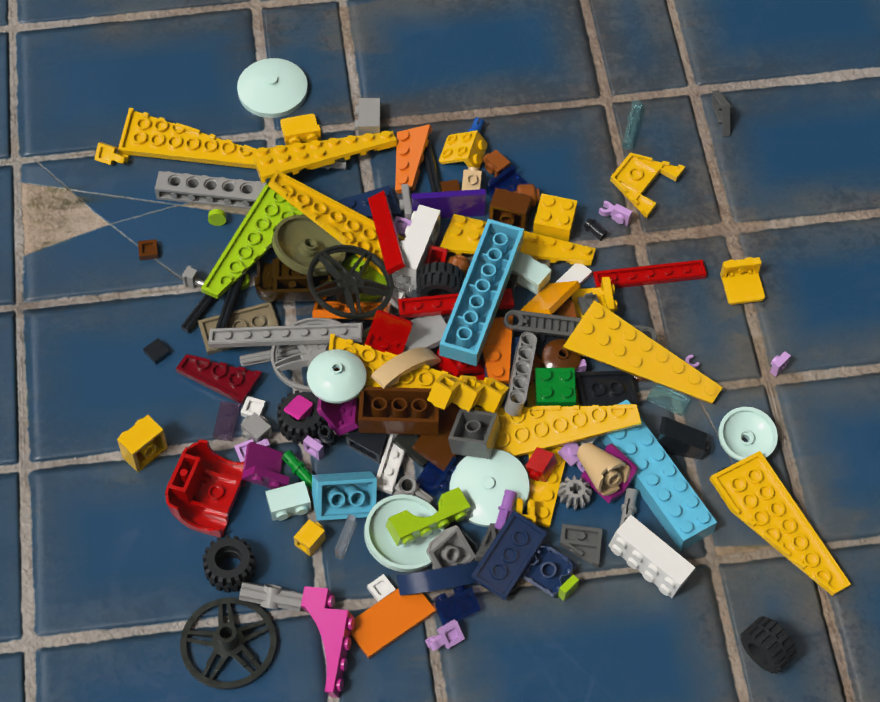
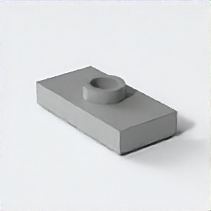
[399,184,412,220]

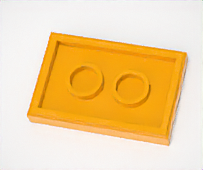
[520,281,580,315]

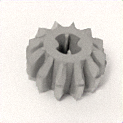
[558,475,592,510]

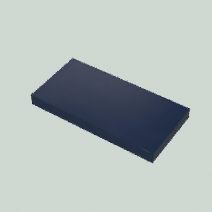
[470,510,547,601]

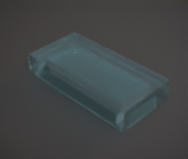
[647,383,690,416]

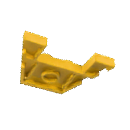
[610,153,685,218]

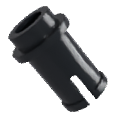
[584,218,608,241]

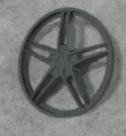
[307,245,394,319]
[180,597,277,690]

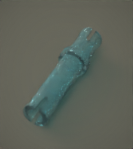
[622,100,643,150]

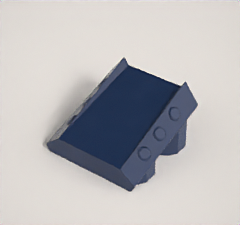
[521,544,578,598]

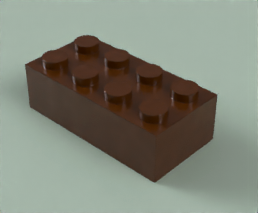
[358,387,439,435]

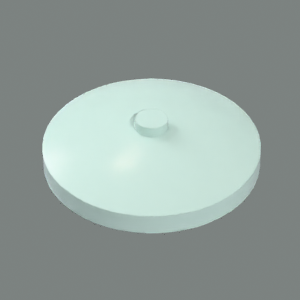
[237,58,308,118]
[449,449,530,527]
[364,494,445,572]

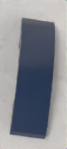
[396,561,478,596]

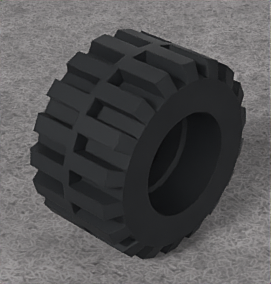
[416,262,465,297]
[277,390,327,444]
[203,535,256,593]
[740,616,797,674]

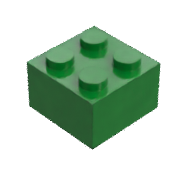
[534,368,576,407]

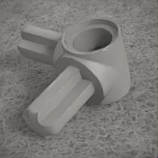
[392,476,433,504]

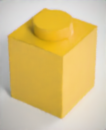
[294,519,326,557]

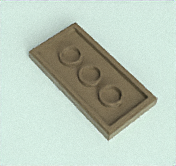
[198,302,279,355]

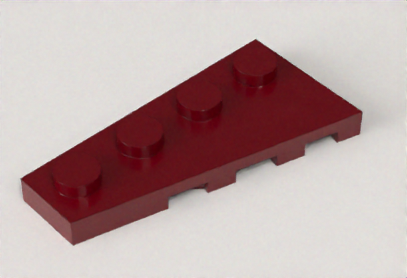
[176,354,262,405]

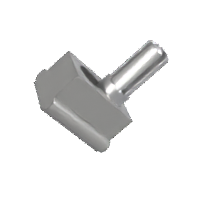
[182,266,205,289]

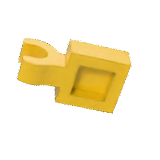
[94,142,129,165]

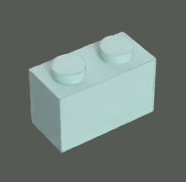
[510,251,551,294]
[265,481,312,521]

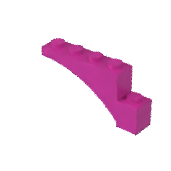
[301,586,355,698]

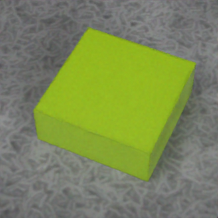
[558,575,579,601]

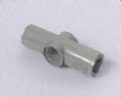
[239,581,303,612]

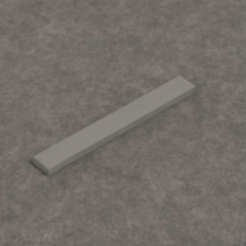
[208,323,363,348]

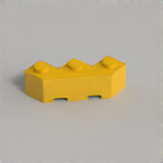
[427,374,509,413]

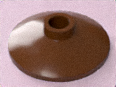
[542,339,581,370]

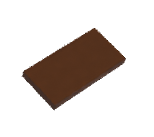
[412,402,476,472]

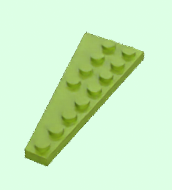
[201,178,304,299]

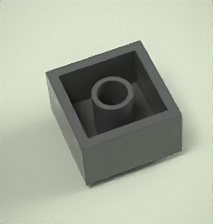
[448,408,501,459]

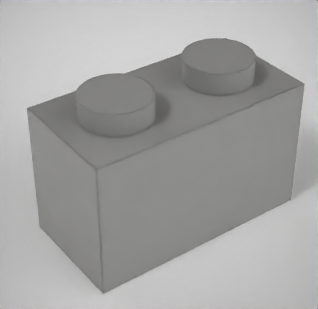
[355,98,380,135]

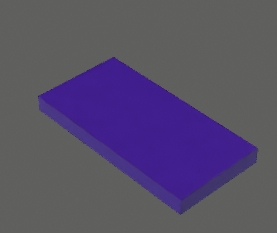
[412,189,486,219]

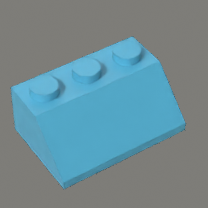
[312,471,377,521]

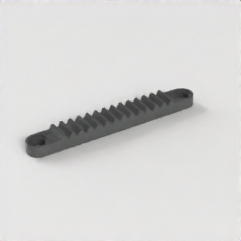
[503,310,657,341]

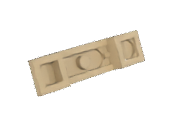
[371,347,441,389]

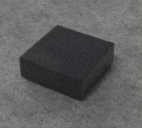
[143,338,171,364]

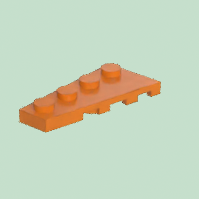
[395,124,432,194]
[482,316,513,385]

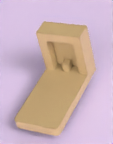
[462,167,482,190]

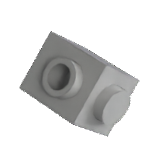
[241,412,273,443]

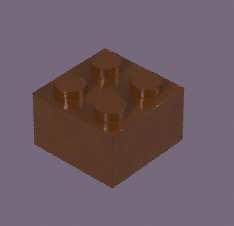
[489,188,531,231]

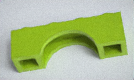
[386,487,471,546]

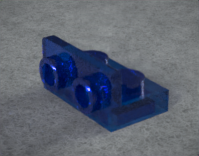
[487,165,528,199]
[416,456,457,497]
[431,585,481,626]

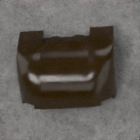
[254,257,332,302]

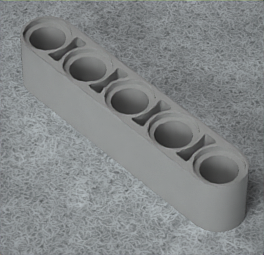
[504,332,537,416]

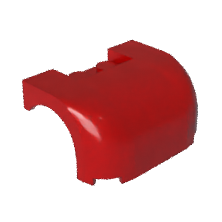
[165,440,247,538]

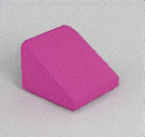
[283,395,314,420]

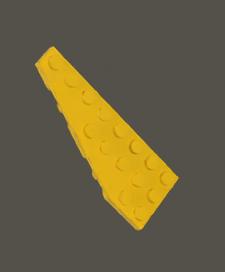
[709,451,851,596]

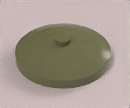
[272,215,346,276]

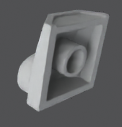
[426,525,476,569]

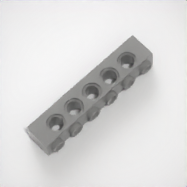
[155,171,266,210]

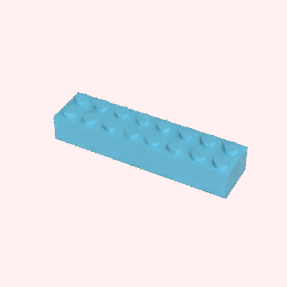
[439,219,524,366]
[599,400,717,551]

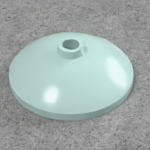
[307,349,367,403]
[718,407,778,461]

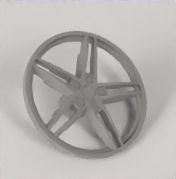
[271,318,359,392]

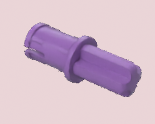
[495,489,517,530]

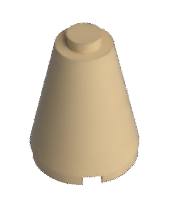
[577,443,630,496]

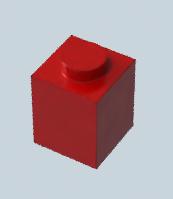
[525,447,558,482]

